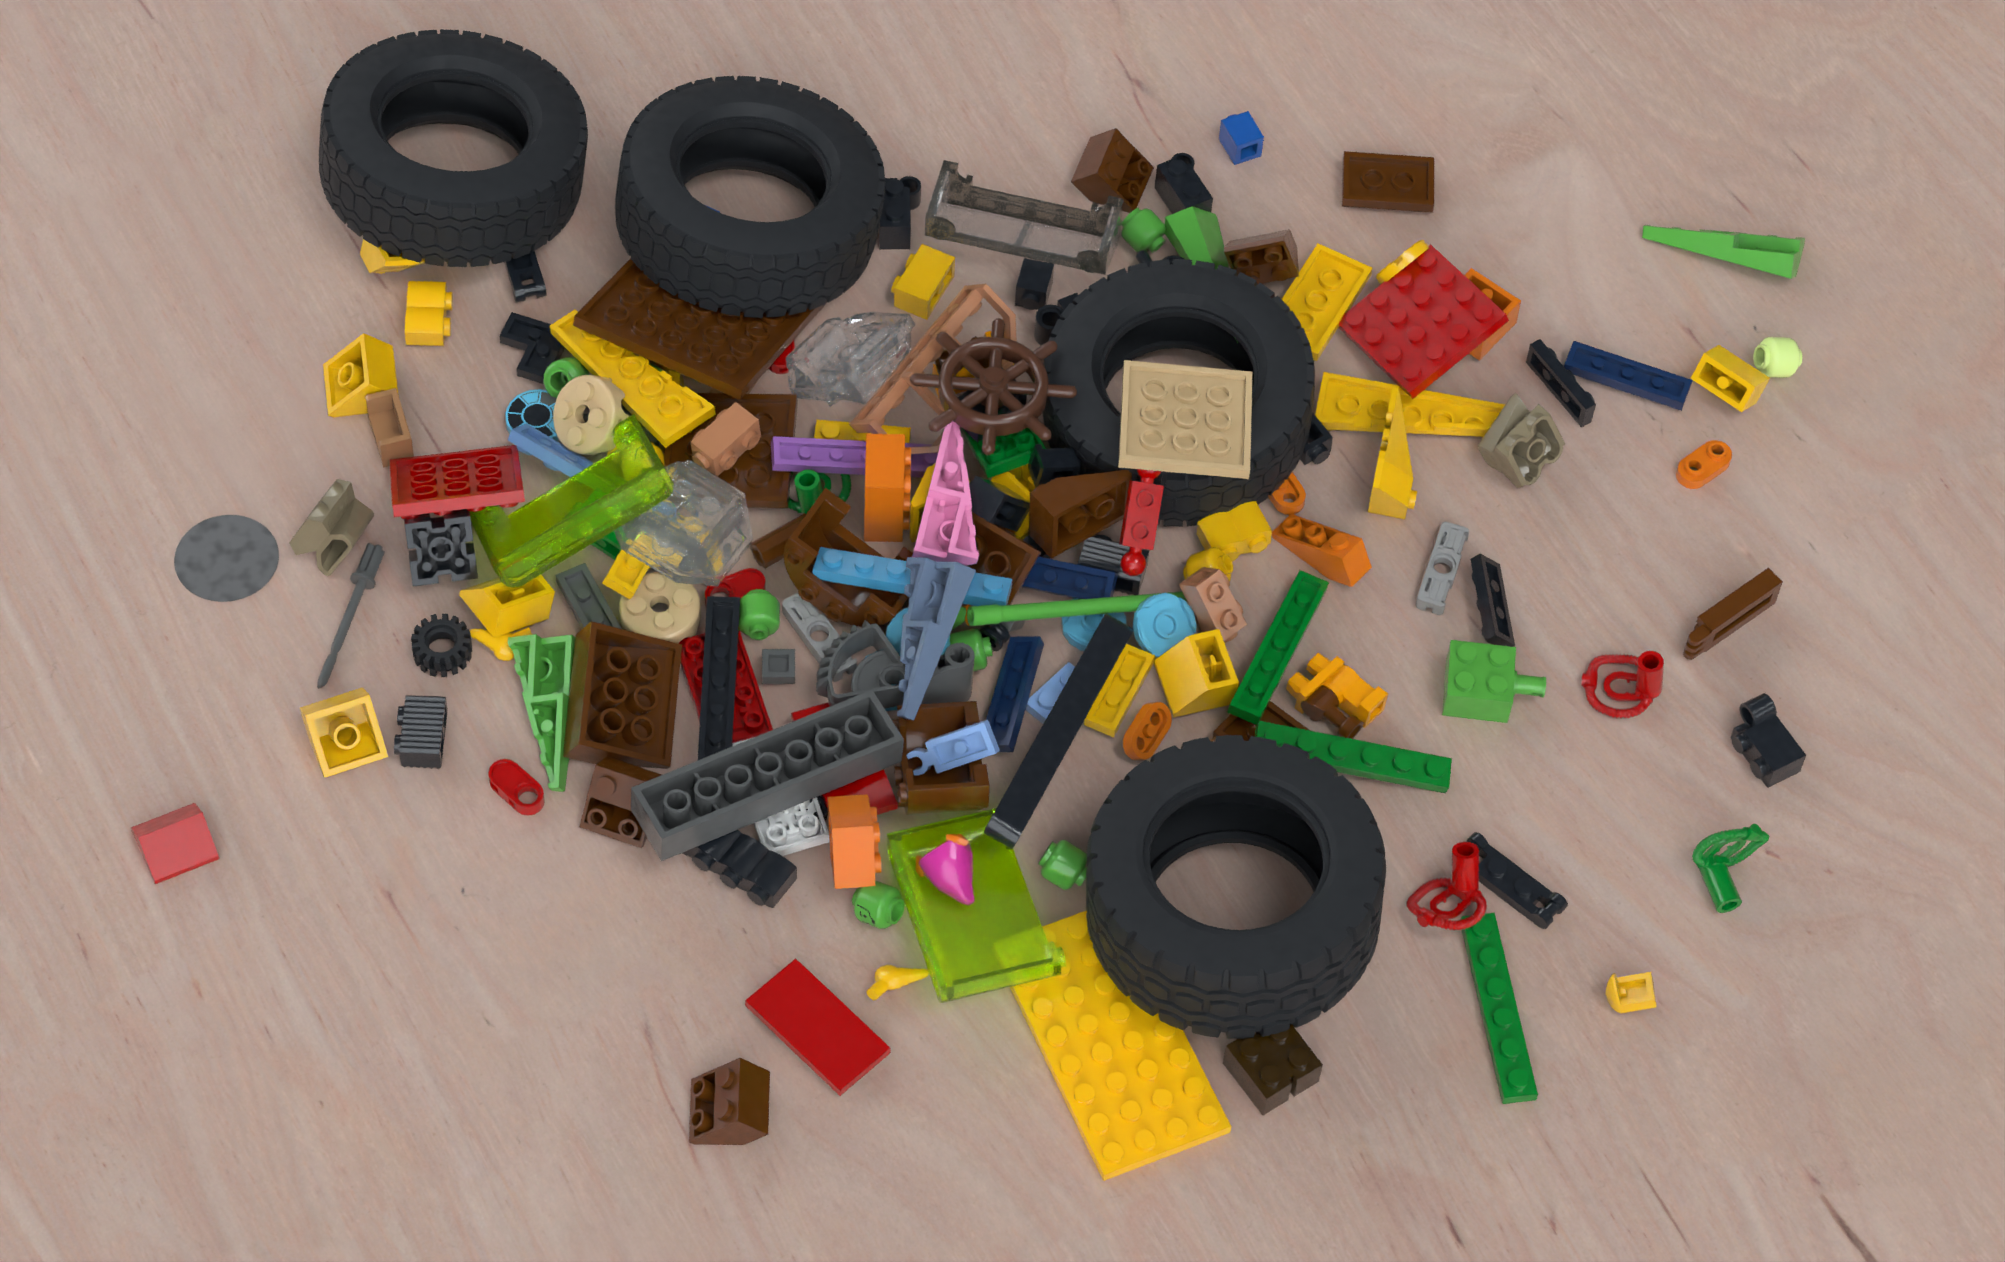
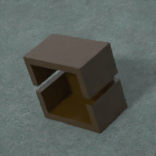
[1223,1024,1323,1115]

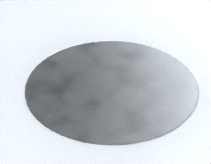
[174,515,279,602]

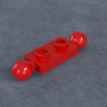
[1119,469,1164,576]

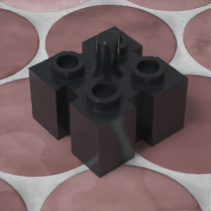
[404,509,478,586]

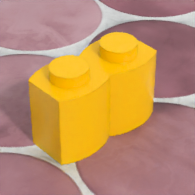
[405,281,453,346]
[1197,501,1272,562]

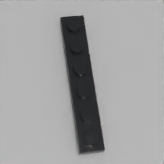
[697,596,740,761]

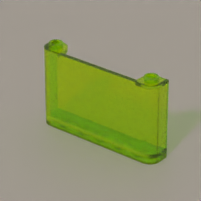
[470,414,674,587]
[887,808,1066,1003]

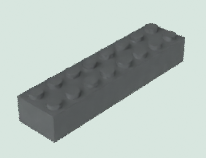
[631,690,904,861]

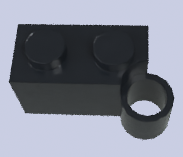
[1155,153,1213,214]
[879,176,921,250]
[1730,693,1806,788]

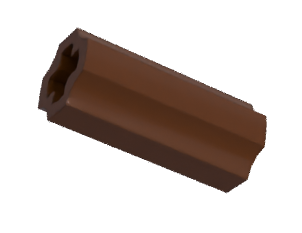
[750,513,806,569]

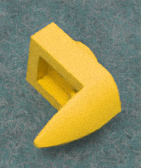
[1605,972,1657,1013]

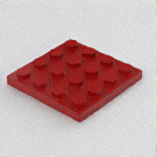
[1338,244,1509,399]
[389,445,525,519]

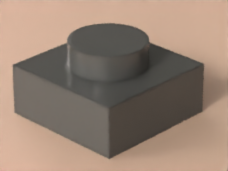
[762,649,795,684]

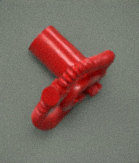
[1581,651,1664,719]
[1406,842,1487,931]

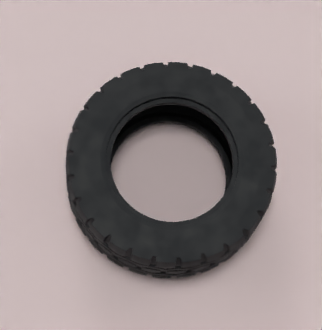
[1086,735,1386,1039]

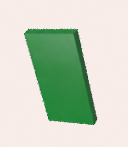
[960,427,1046,478]

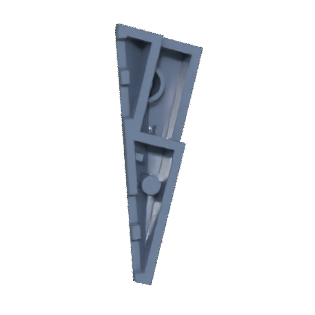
[897,557,976,720]

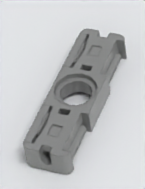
[1416,522,1469,615]
[782,593,857,682]

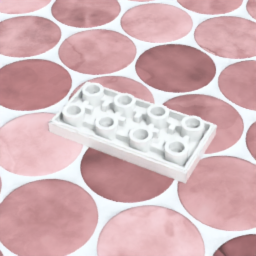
[733,737,829,856]

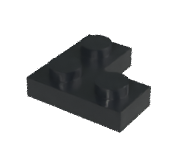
[499,312,565,384]

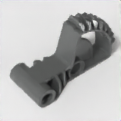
[816,620,975,709]

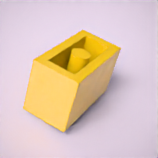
[891,244,955,320]
[1690,345,1770,412]

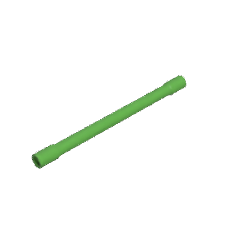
[967,591,1188,626]

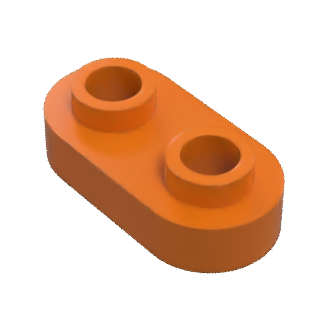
[1676,440,1732,489]
[1268,471,1306,515]
[1123,702,1172,760]

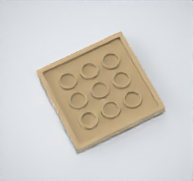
[1118,360,1253,479]

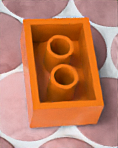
[864,434,911,542]

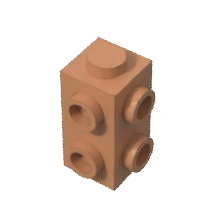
[691,402,761,477]
[1179,567,1247,643]

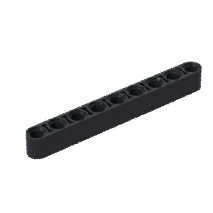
[983,613,1134,849]

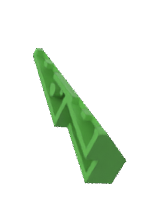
[1165,206,1238,343]
[1642,225,1805,279]
[508,634,575,792]

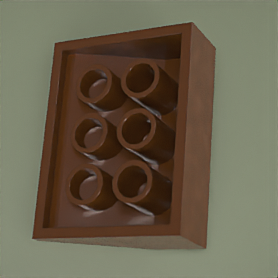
[563,621,682,769]

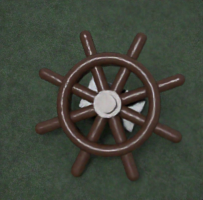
[910,318,1077,455]

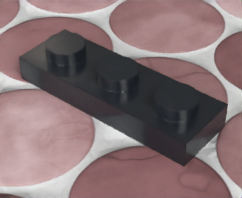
[1526,339,1596,428]
[1470,553,1515,647]

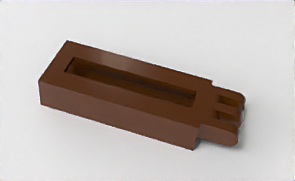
[1683,568,1783,660]

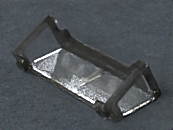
[925,160,1124,275]

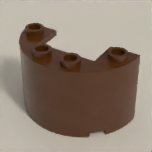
[784,487,913,627]
[891,701,990,815]

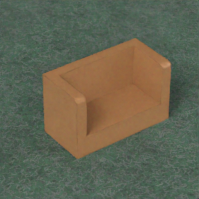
[365,388,414,468]

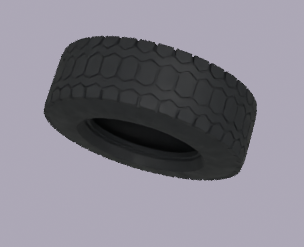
[319,29,588,267]
[615,76,885,318]
[1042,259,1315,527]

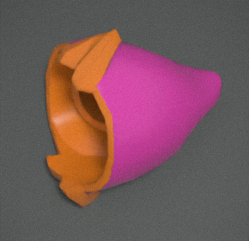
[915,834,975,905]

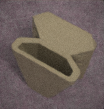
[1477,393,1565,488]
[289,479,374,576]

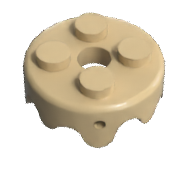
[553,375,632,456]
[619,571,702,644]

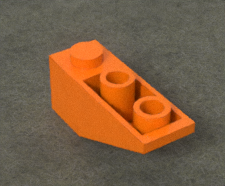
[1272,514,1372,587]

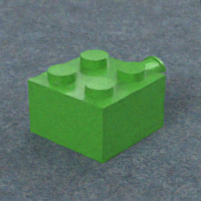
[1442,640,1547,723]

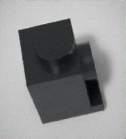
[1300,412,1333,465]
[1027,444,1081,488]

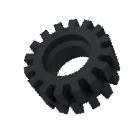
[411,613,472,677]

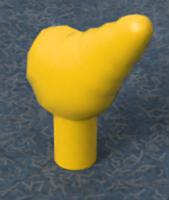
[469,627,532,661]
[867,964,930,1000]

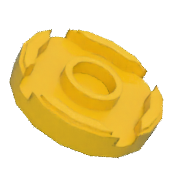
[1376,240,1429,285]

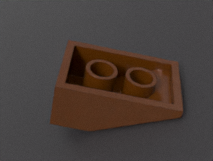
[1028,470,1132,559]
[968,512,1041,605]

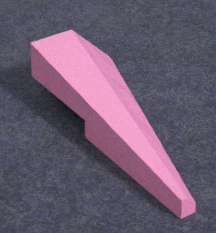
[912,421,979,566]

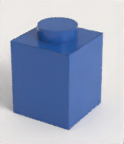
[1219,111,1264,165]

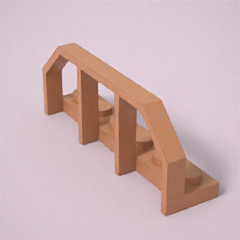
[849,284,1017,454]

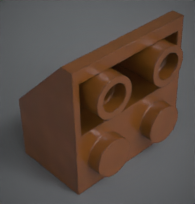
[1071,128,1154,213]
[1224,229,1299,285]
[579,756,662,848]
[689,1058,770,1145]

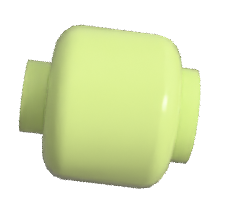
[1753,337,1802,378]

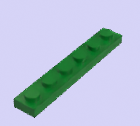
[1227,570,1329,725]
[1255,721,1452,793]
[1461,912,1538,1104]

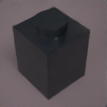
[1015,258,1054,310]

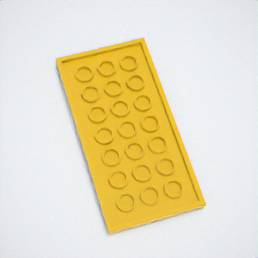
[992,911,1232,1181]

